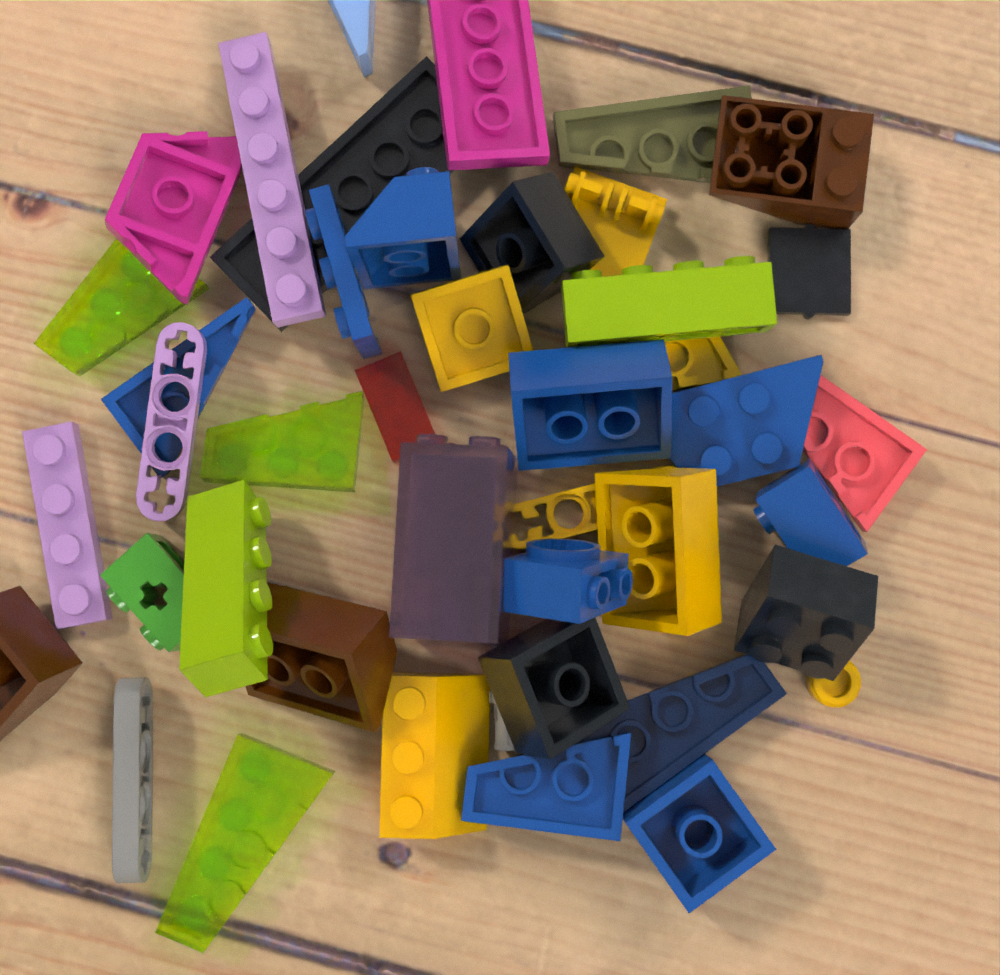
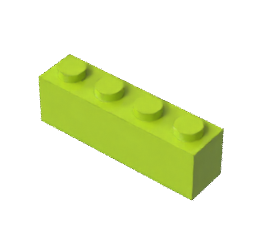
[561,256,777,348]
[179,480,273,697]

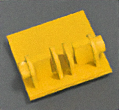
[565,166,667,277]

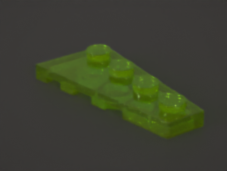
[155,733,335,953]

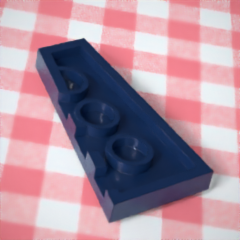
[576,654,787,812]

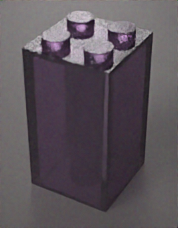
[389,434,518,644]

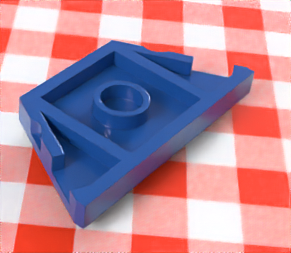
[670,354,823,486]

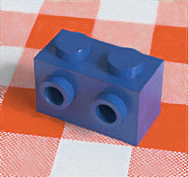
[753,459,868,566]

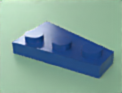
[305,184,382,359]
[461,733,631,841]

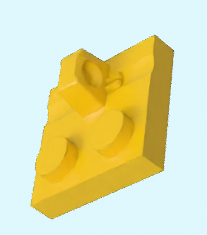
[410,264,533,392]

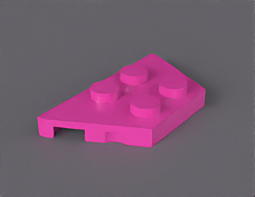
[105,131,243,305]

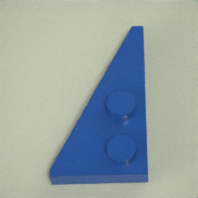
[101,297,256,478]

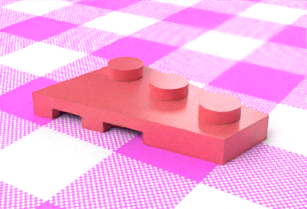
[803,375,927,532]

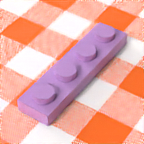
[22,421,113,630]

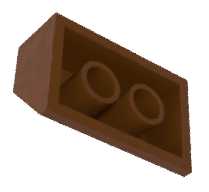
[245,582,397,733]

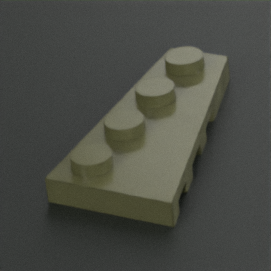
[553,85,752,183]

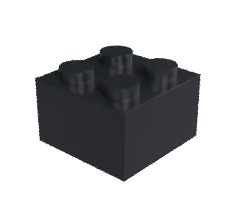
[734,544,878,681]
[478,617,631,759]

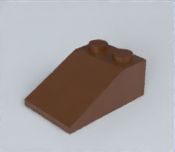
[0,586,83,741]

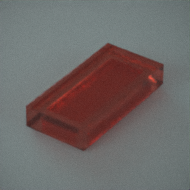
[355,351,440,463]

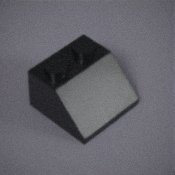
[459,172,605,314]

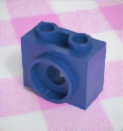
[503,539,633,624]

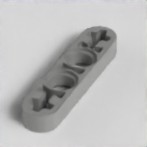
[112,677,153,883]

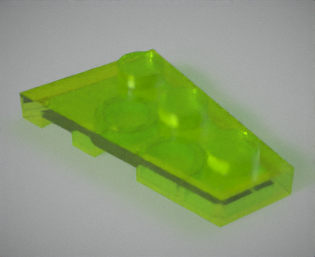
[33,238,210,377]

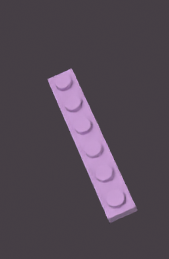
[218,32,326,328]

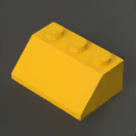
[594,467,722,636]
[379,672,490,839]

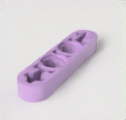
[136,322,207,522]

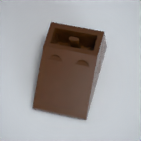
[709,95,874,229]

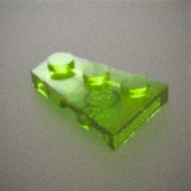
[200,391,365,492]

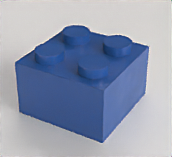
[623,754,777,913]

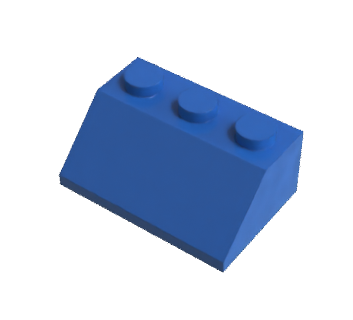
[344,167,461,290]
[508,339,672,471]

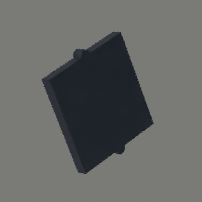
[767,223,851,320]

